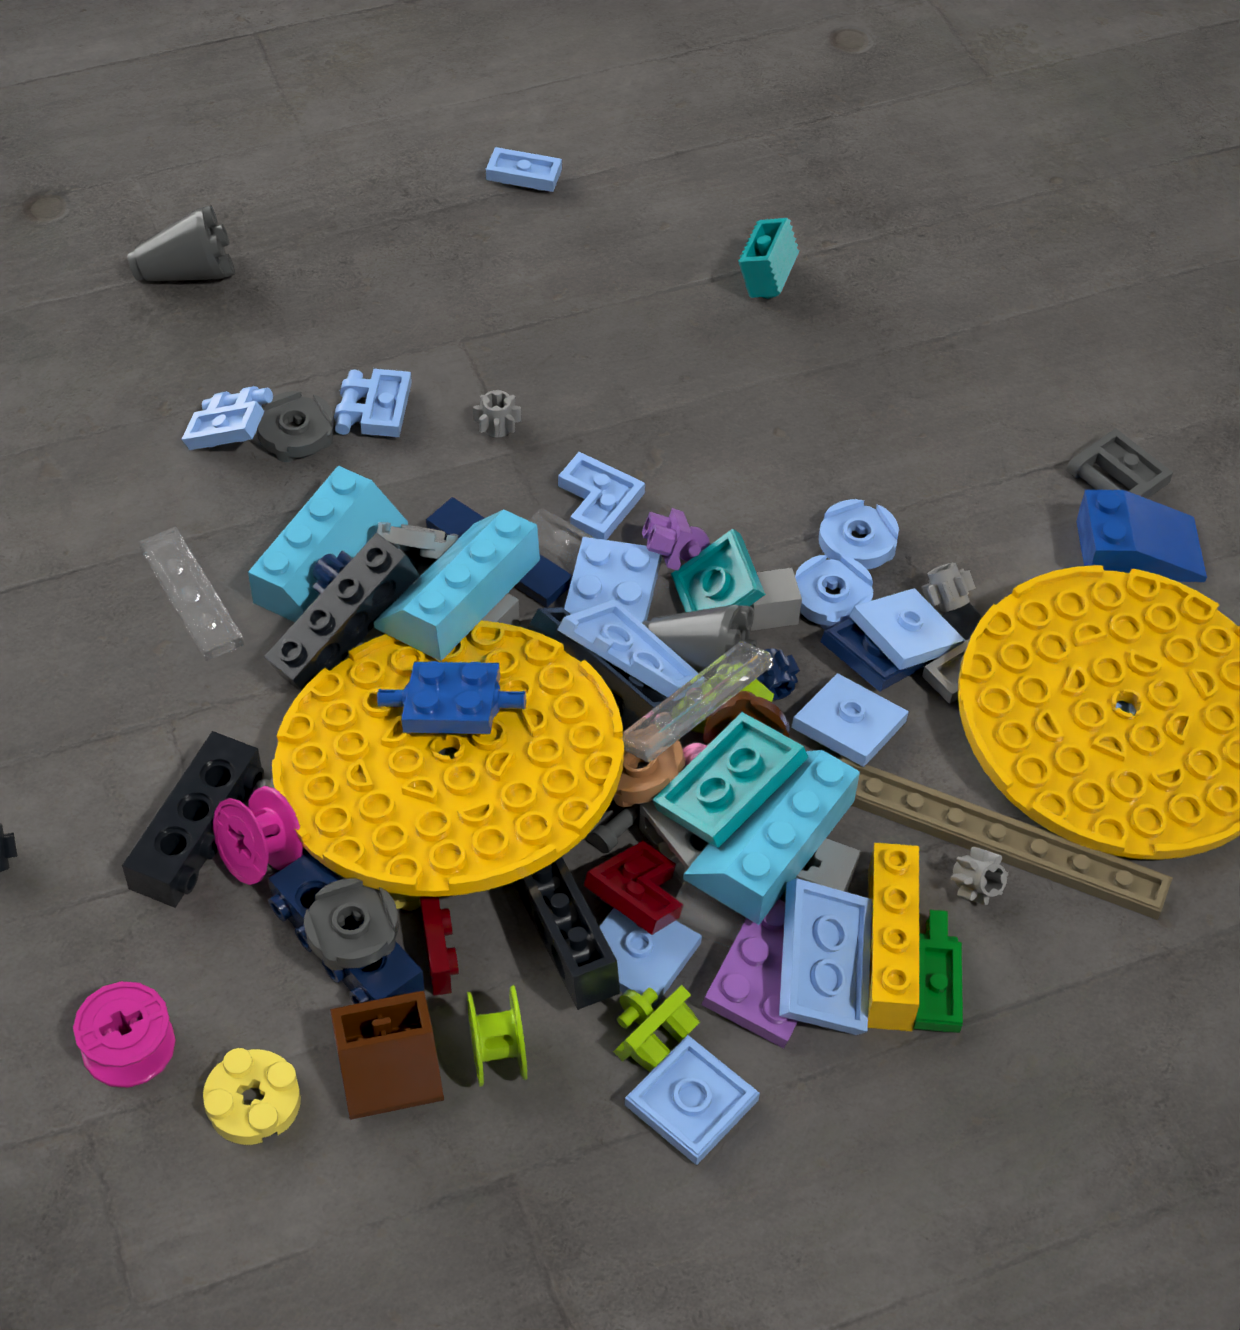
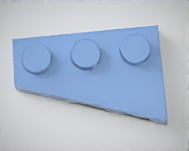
[557,599,703,700]

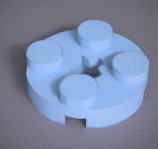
[818,499,899,569]
[795,555,873,630]

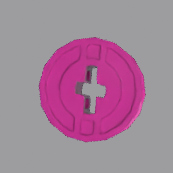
[213,786,303,885]
[73,981,176,1088]

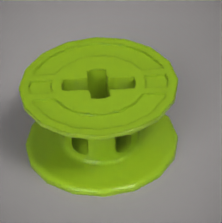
[467,985,528,1087]

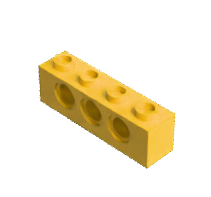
[868,842,919,1031]

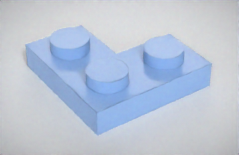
[558,452,645,540]

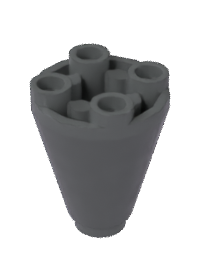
[128,205,235,281]
[642,605,757,680]

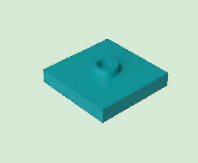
[671,529,766,612]

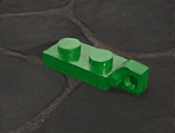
[914,909,963,1033]

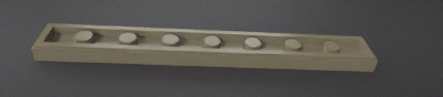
[840,755,1173,920]

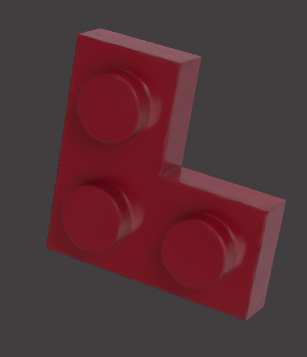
[584,841,684,935]

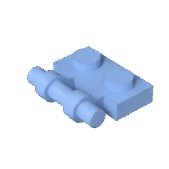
[334,369,412,437]
[182,386,273,450]

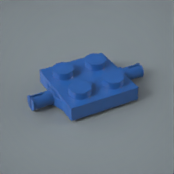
[377,661,526,734]

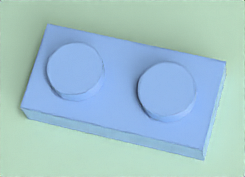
[486,147,562,192]

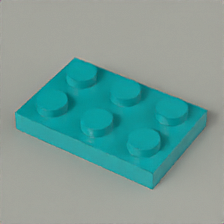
[652,712,809,848]

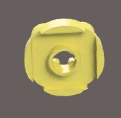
[203,1048,301,1145]

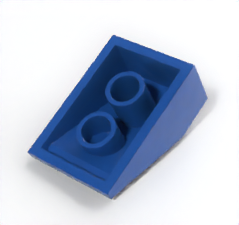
[1076,490,1207,582]

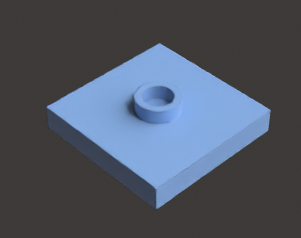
[850,588,965,670]
[791,673,909,767]
[600,908,702,1009]
[625,1035,760,1165]

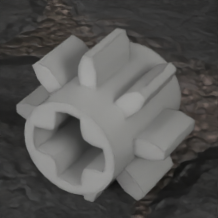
[473,390,521,438]
[921,563,976,612]
[951,847,1008,905]

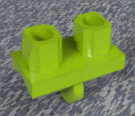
[613,985,700,1072]

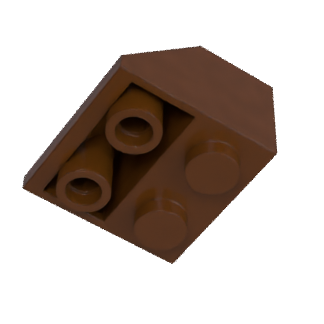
[330,991,444,1120]

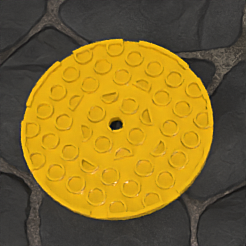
[958,565,1240,860]
[272,620,624,897]

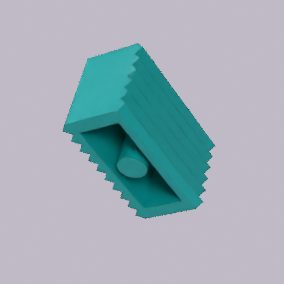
[738,218,800,299]

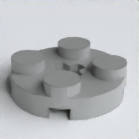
[377,522,459,559]

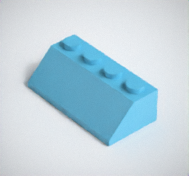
[248,466,408,622]
[374,509,540,661]
[683,750,860,925]

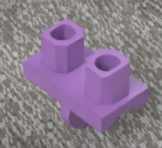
[642,508,710,570]

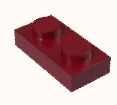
[420,896,459,996]

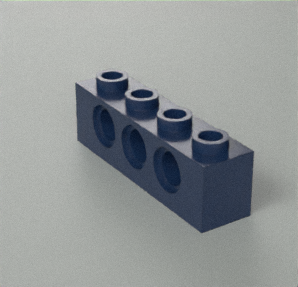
[268,852,425,1004]

